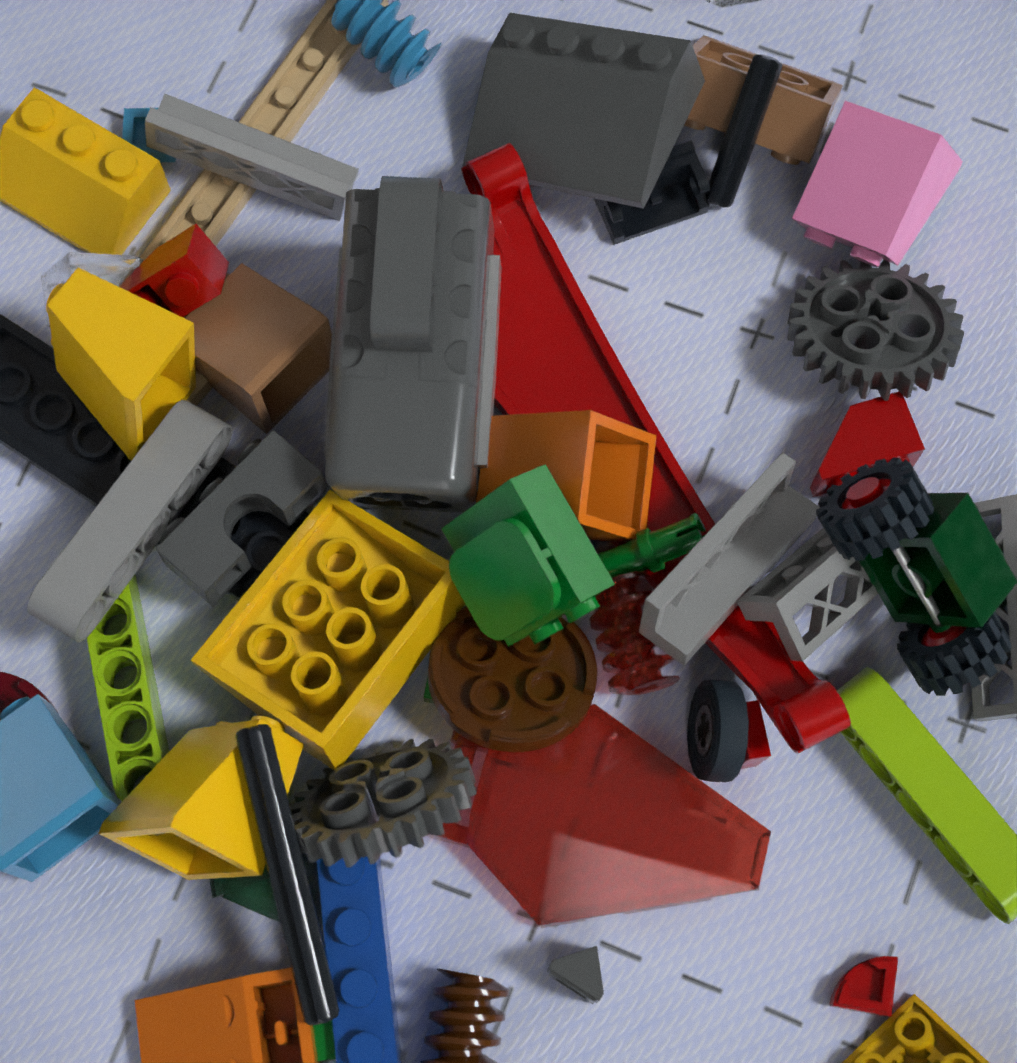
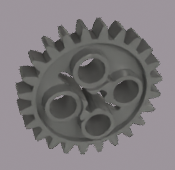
[787,260,964,401]
[290,739,477,867]

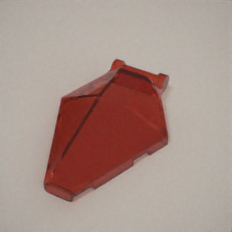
[426,704,771,928]

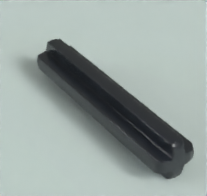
[705,54,782,208]

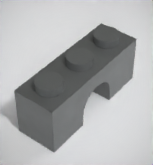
[156,430,327,607]

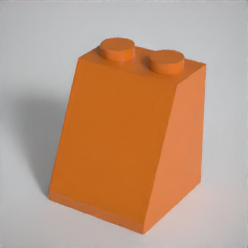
[476,410,656,542]

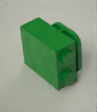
[441,464,615,647]

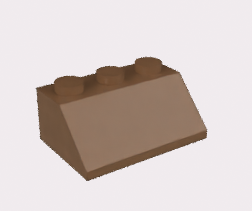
[684,35,843,165]

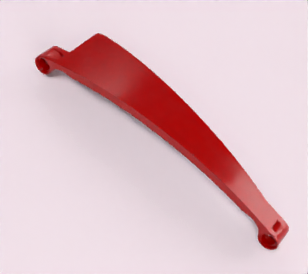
[461,143,851,754]

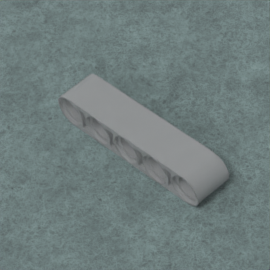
[27,400,233,642]

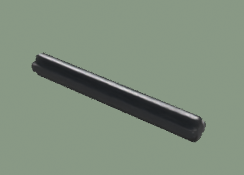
[235,724,340,1025]

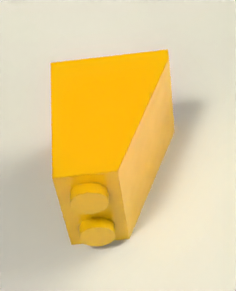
[46,267,196,460]
[98,716,304,880]

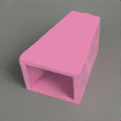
[792,101,963,267]

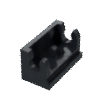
[594,140,710,245]

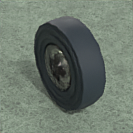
[687,680,749,782]

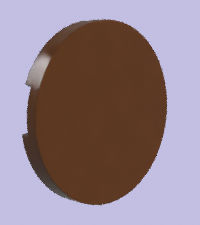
[428,607,598,752]

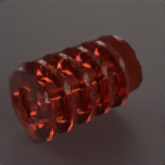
[589,571,680,695]

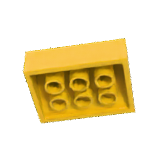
[191,490,465,770]

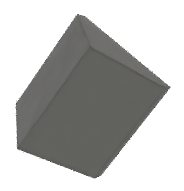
[547,946,604,1004]

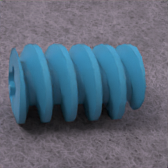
[331,0,441,87]

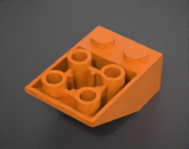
[134,967,323,1063]

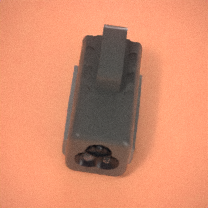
[324,176,502,512]

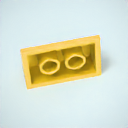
[0,87,171,268]

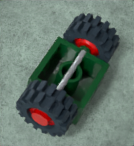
[816,458,1017,696]

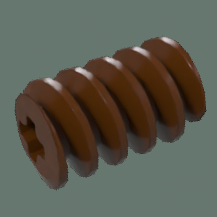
[420,969,510,1063]

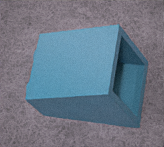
[0,694,121,882]

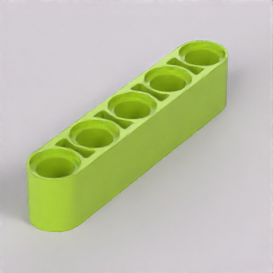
[87,574,169,801]
[837,667,1017,924]

